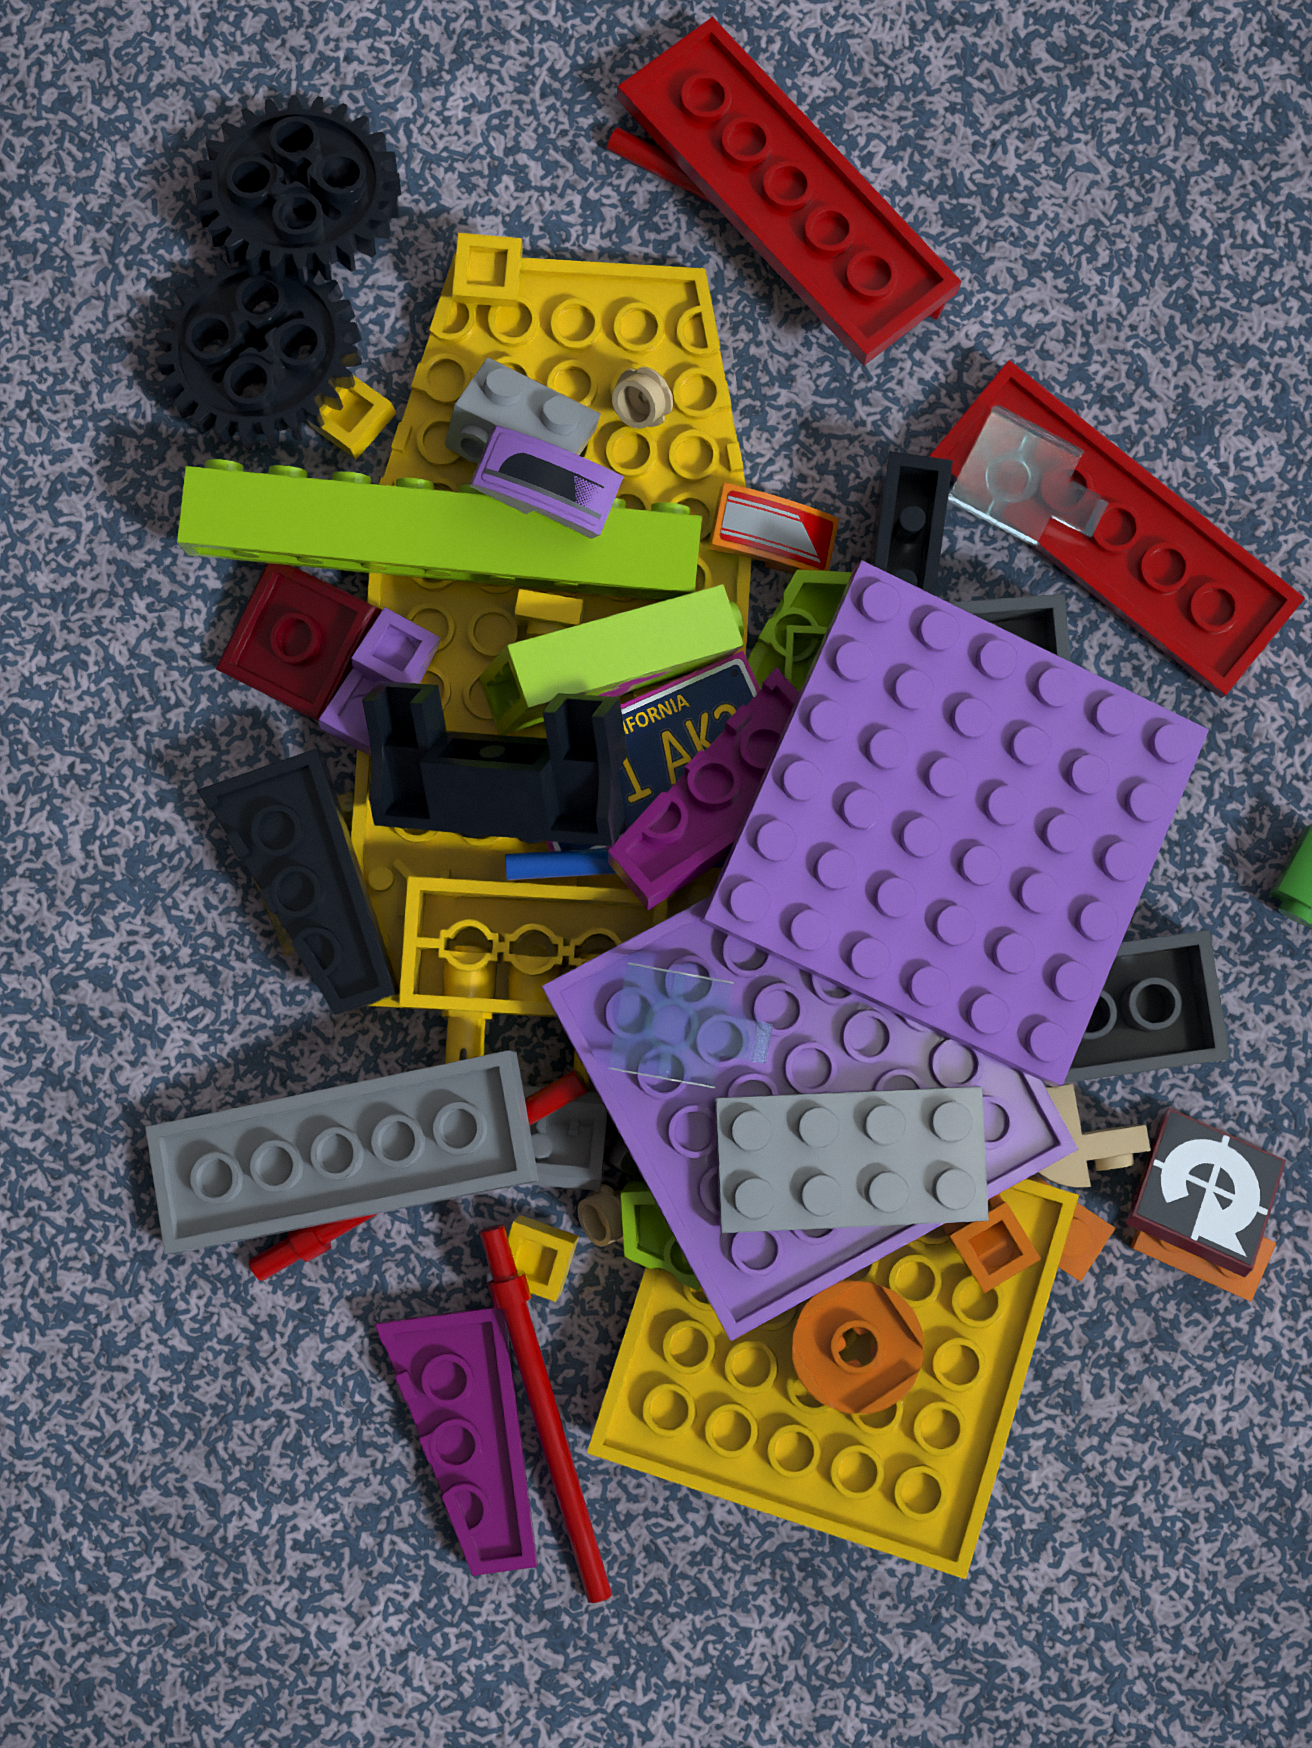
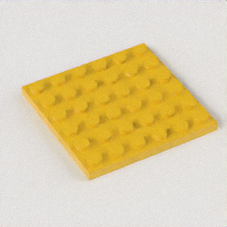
[587,1179,1079,1579]

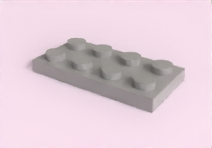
[714,1086,989,1233]

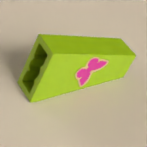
[479,584,744,735]

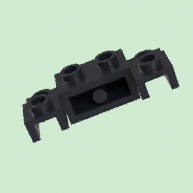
[362,681,628,847]

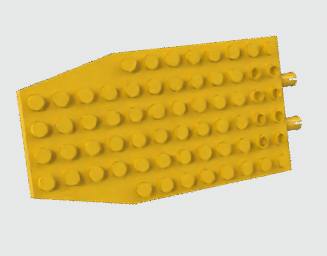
[351,254,751,1083]

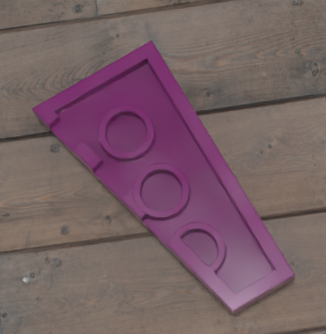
[608,667,799,910]
[375,1306,538,1576]

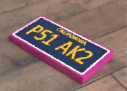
[546,651,761,851]

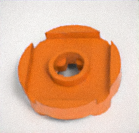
[792,1281,923,1414]

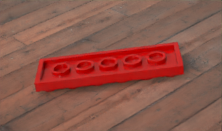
[617,16,962,366]
[929,360,1305,698]

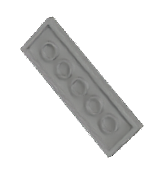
[145,1050,539,1254]

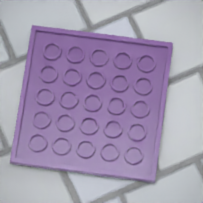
[699,560,1209,1087]
[541,897,1079,1341]

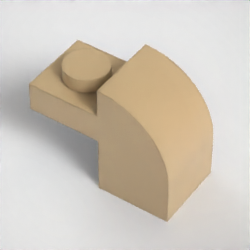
[1035,1083,1151,1187]

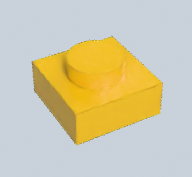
[452,233,523,308]
[307,374,397,460]
[514,589,585,638]
[508,1214,579,1302]

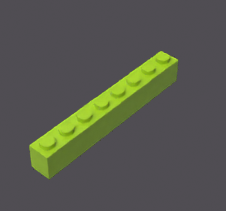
[177,459,702,601]

